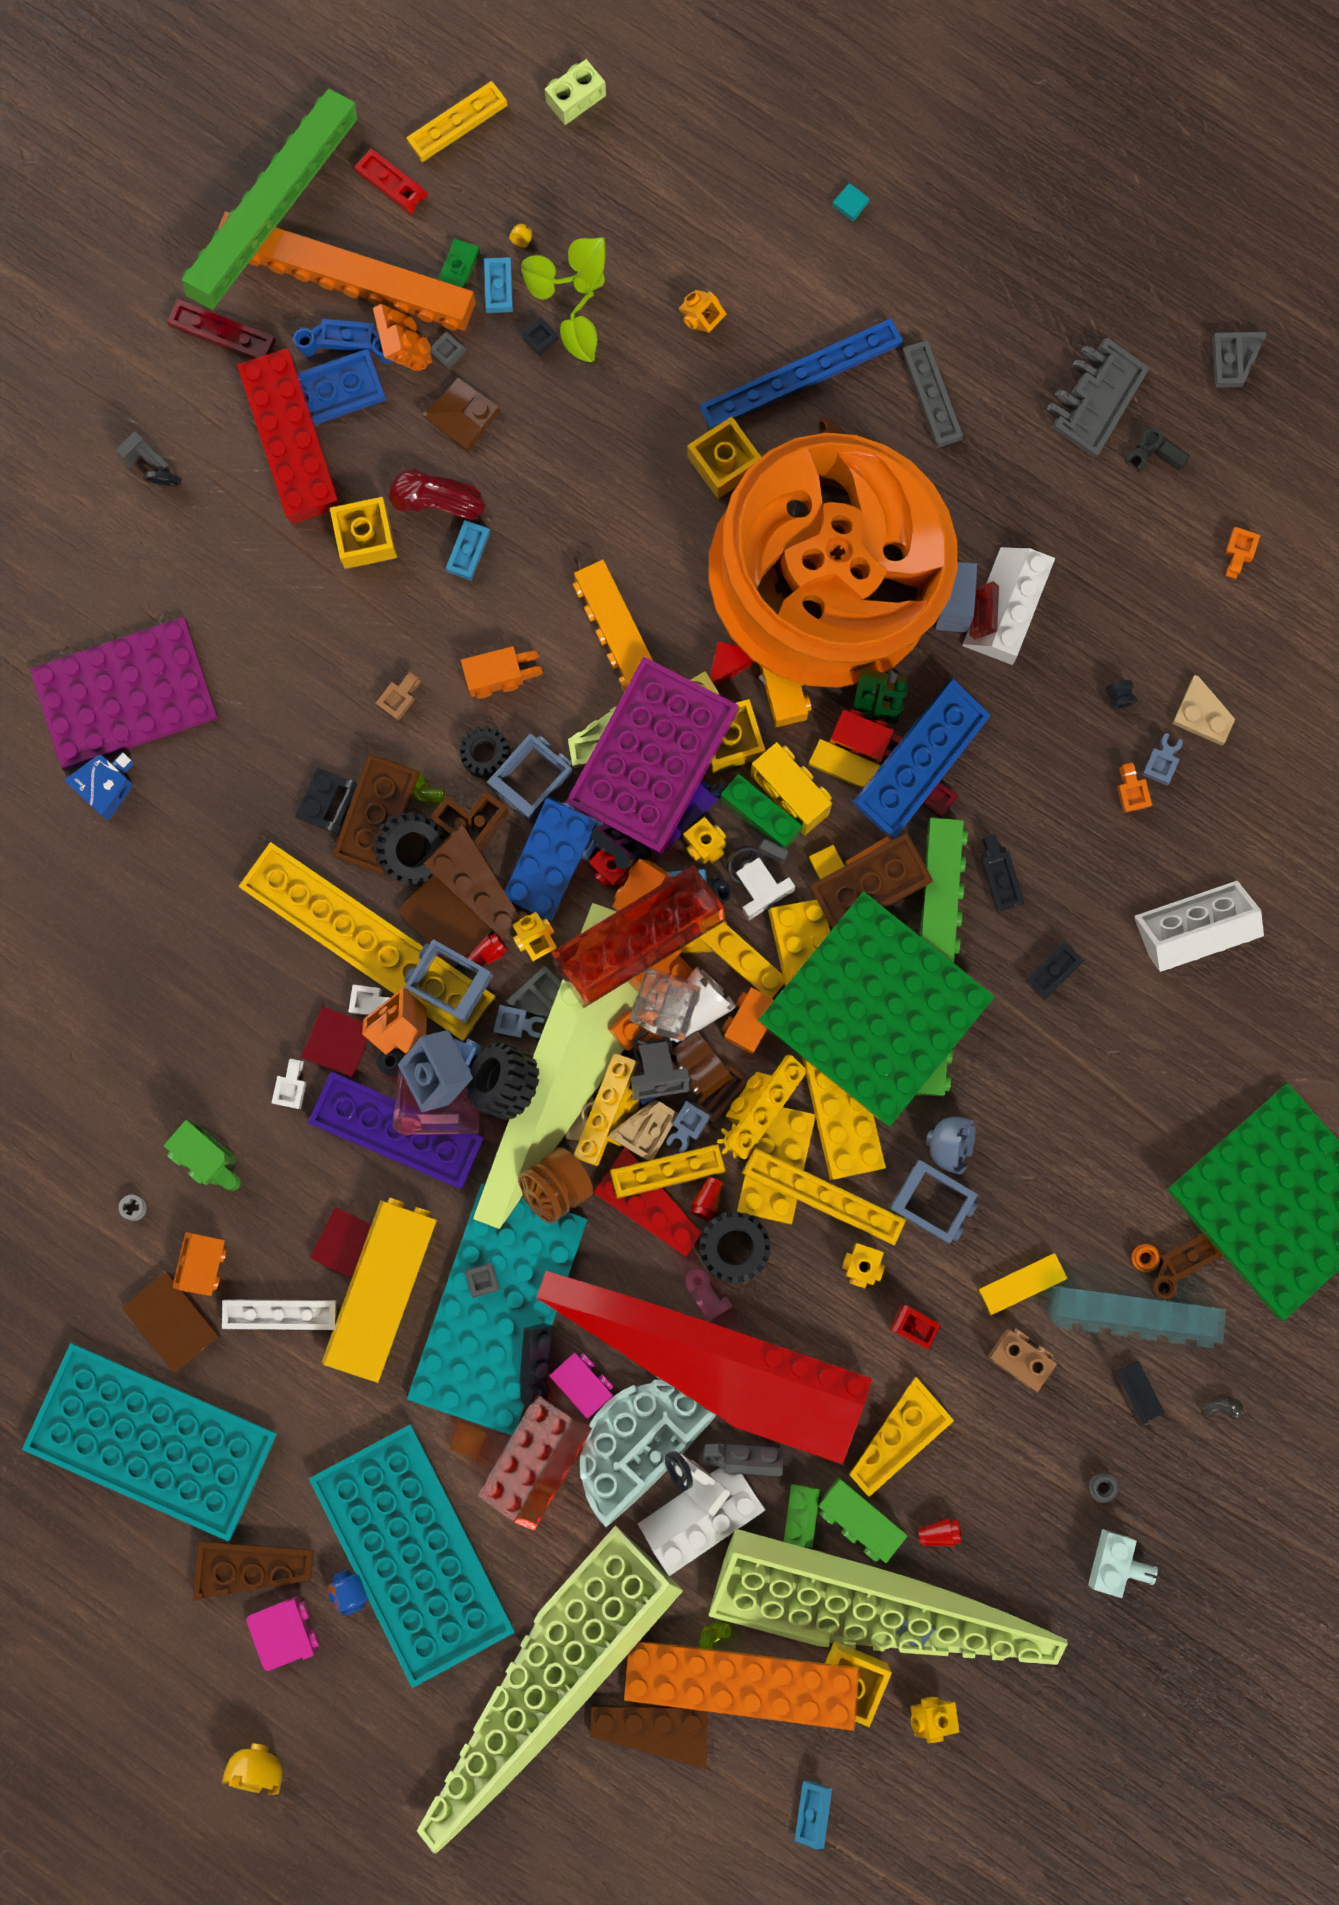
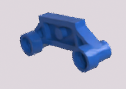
[293,319,392,364]

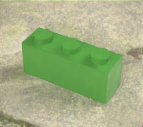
[818,1477,907,1563]

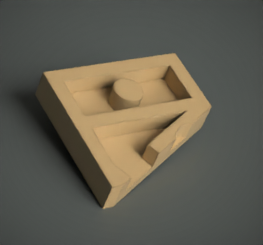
[1172,675,1235,746]

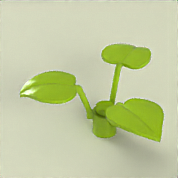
[521,237,605,362]

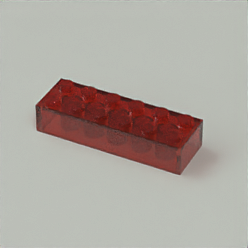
[551,865,725,1008]

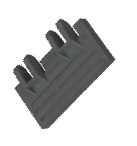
[1046,338,1149,458]

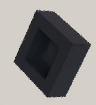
[521,317,559,357]

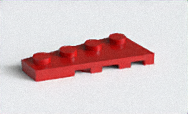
[594,1147,702,1256]

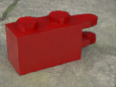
[830,710,902,765]

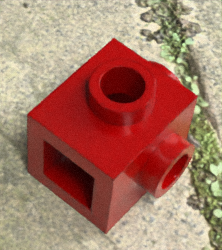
[589,850,632,889]

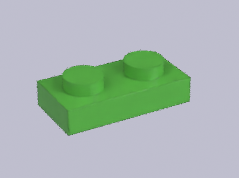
[784,1484,820,1548]

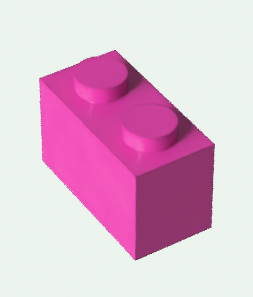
[549,1352,614,1419]

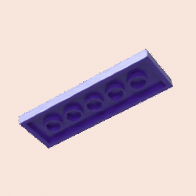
[308,1072,484,1189]

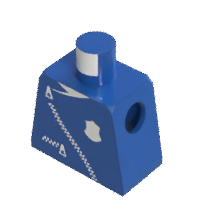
[64,752,135,821]

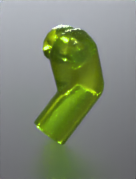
[413,773,445,802]
[698,1620,732,1649]

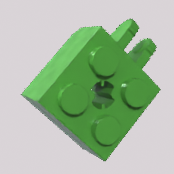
[164,1120,242,1191]

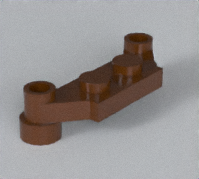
[1151,1234,1223,1300]

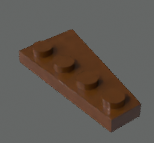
[424,823,522,939]
[192,1541,314,1601]
[591,1705,707,1769]

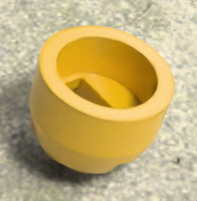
[509,224,533,248]

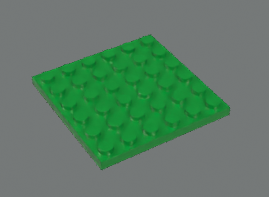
[758,891,995,1127]
[1166,1083,1339,1322]

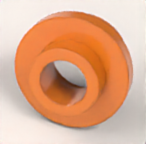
[1131,1244,1160,1272]

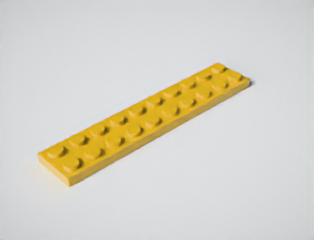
[238,842,495,1042]
[768,900,886,1180]

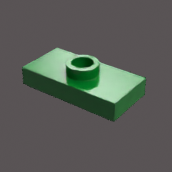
[438,239,480,289]

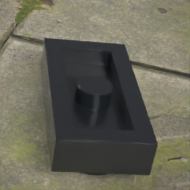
[1025,941,1084,1000]

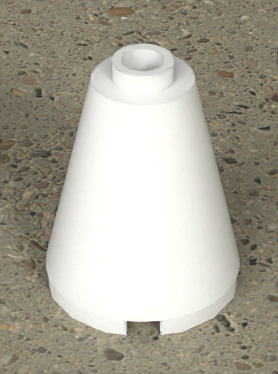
[659,967,736,1043]

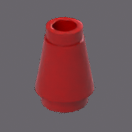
[466,933,508,967]
[691,1177,723,1221]
[919,1518,962,1547]

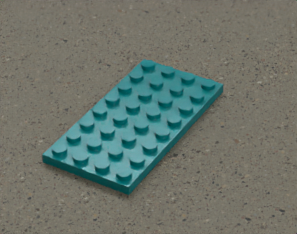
[407,1183,588,1436]
[22,1343,278,1542]
[309,1424,516,1688]

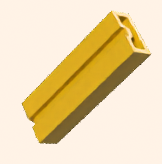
[322,1197,437,1383]

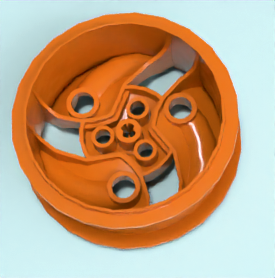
[708,433,958,688]

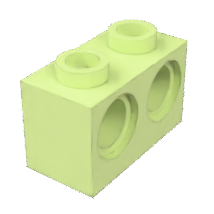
[545,59,606,125]

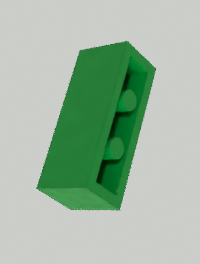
[720,774,802,849]

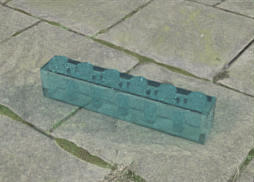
[1048,1286,1226,1348]

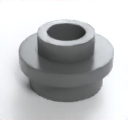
[1089,1473,1118,1503]

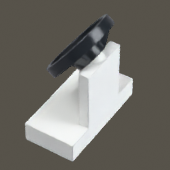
[727,846,795,921]
[665,1451,731,1516]

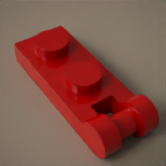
[354,148,428,215]

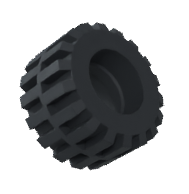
[373,812,446,884]
[466,1042,539,1120]
[700,1211,771,1283]

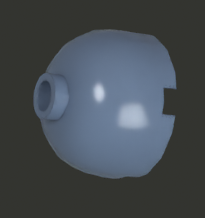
[926,1117,976,1174]

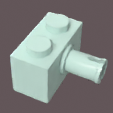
[1088,1529,1158,1598]

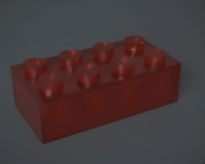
[478,1394,592,1530]

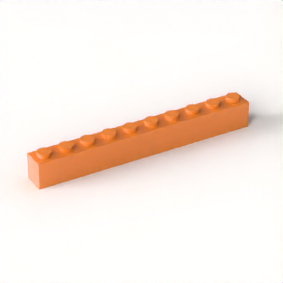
[218,211,476,331]

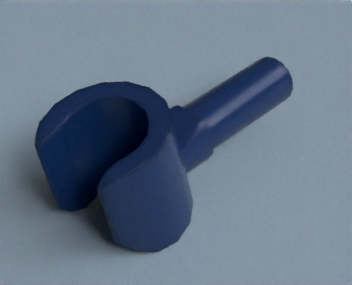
[700,779,728,799]

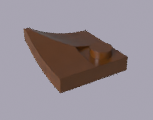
[422,378,501,452]

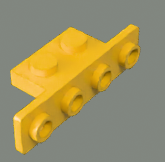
[574,1054,640,1166]
[725,1055,806,1159]

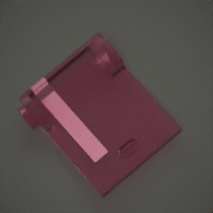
[393,1068,480,1135]

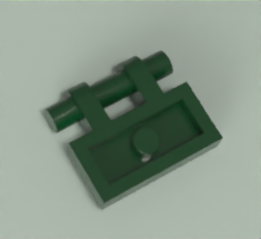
[853,668,908,723]

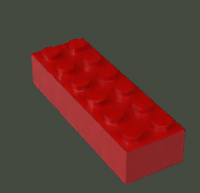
[237,348,341,524]

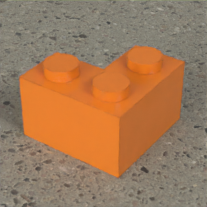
[362,987,427,1054]

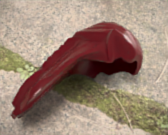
[389,468,485,520]

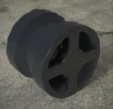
[1105,680,1138,710]

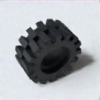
[459,726,510,779]

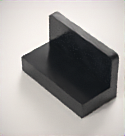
[1112,1361,1165,1427]

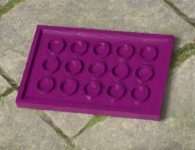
[30,617,218,771]
[566,656,740,854]

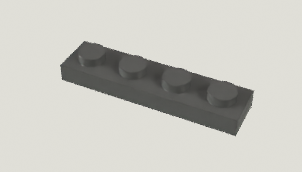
[902,340,963,448]

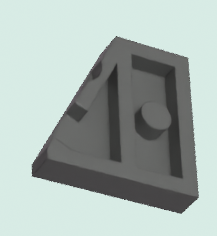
[1212,332,1266,388]

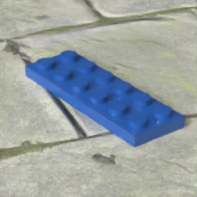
[852,679,991,839]

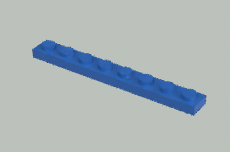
[699,318,903,430]

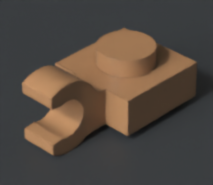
[376,672,421,721]

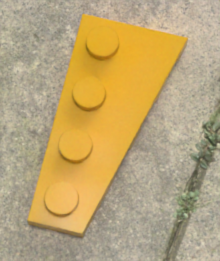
[849,1376,954,1497]

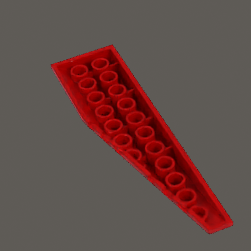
[536,1271,872,1465]

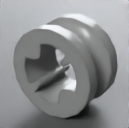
[119,1195,147,1221]

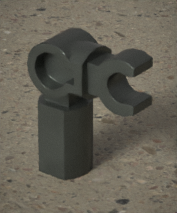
[1125,428,1190,472]

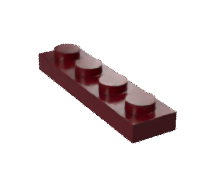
[167,299,276,359]

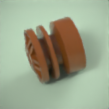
[518,1148,593,1224]

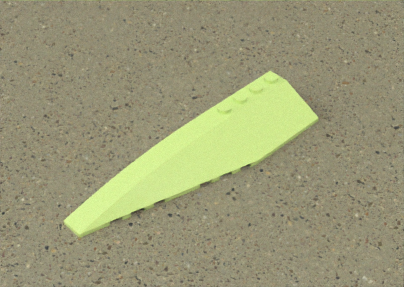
[473,903,670,1229]
[417,1526,683,1853]
[709,1529,1068,1665]

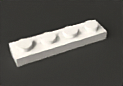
[222,1299,337,1330]

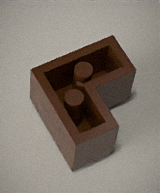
[430,791,510,852]

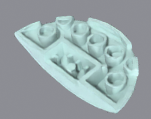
[580,1379,716,1527]

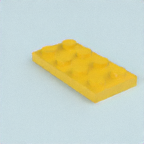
[737,1107,815,1225]

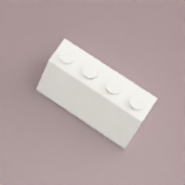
[962,548,1055,665]
[1135,881,1264,972]
[638,1467,765,1576]

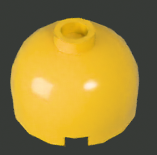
[222,1744,283,1795]

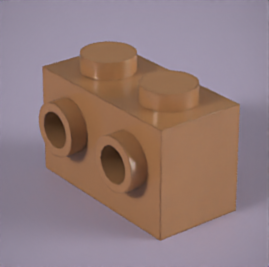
[987,1329,1057,1392]

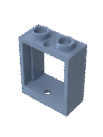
[487,733,573,822]
[404,939,493,1023]
[889,1160,978,1244]

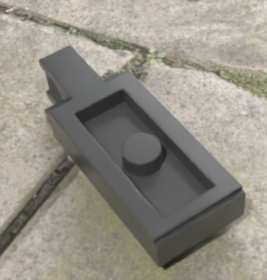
[703,1444,783,1476]

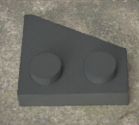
[506,966,561,1019]

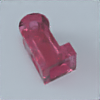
[685,1269,732,1322]

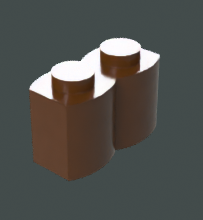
[671,1030,733,1097]

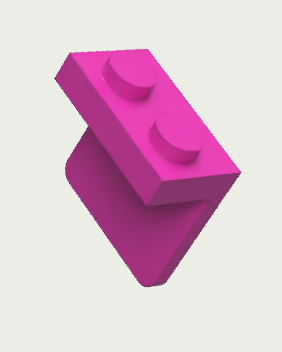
[247,1595,320,1671]

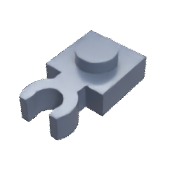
[1142,733,1183,786]
[494,1005,545,1039]
[667,1100,712,1153]

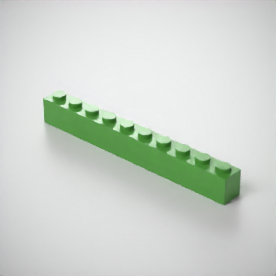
[182,89,357,310]
[916,818,968,1097]

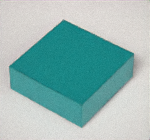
[832,183,870,222]

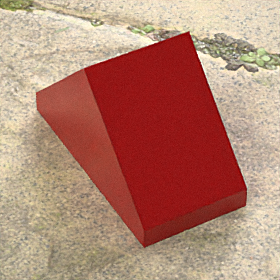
[710,642,756,688]
[889,1305,941,1350]

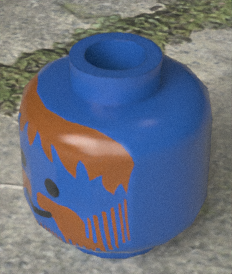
[327,1569,368,1616]

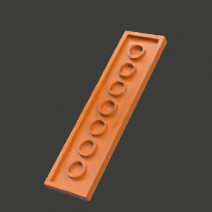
[624,1640,859,1731]

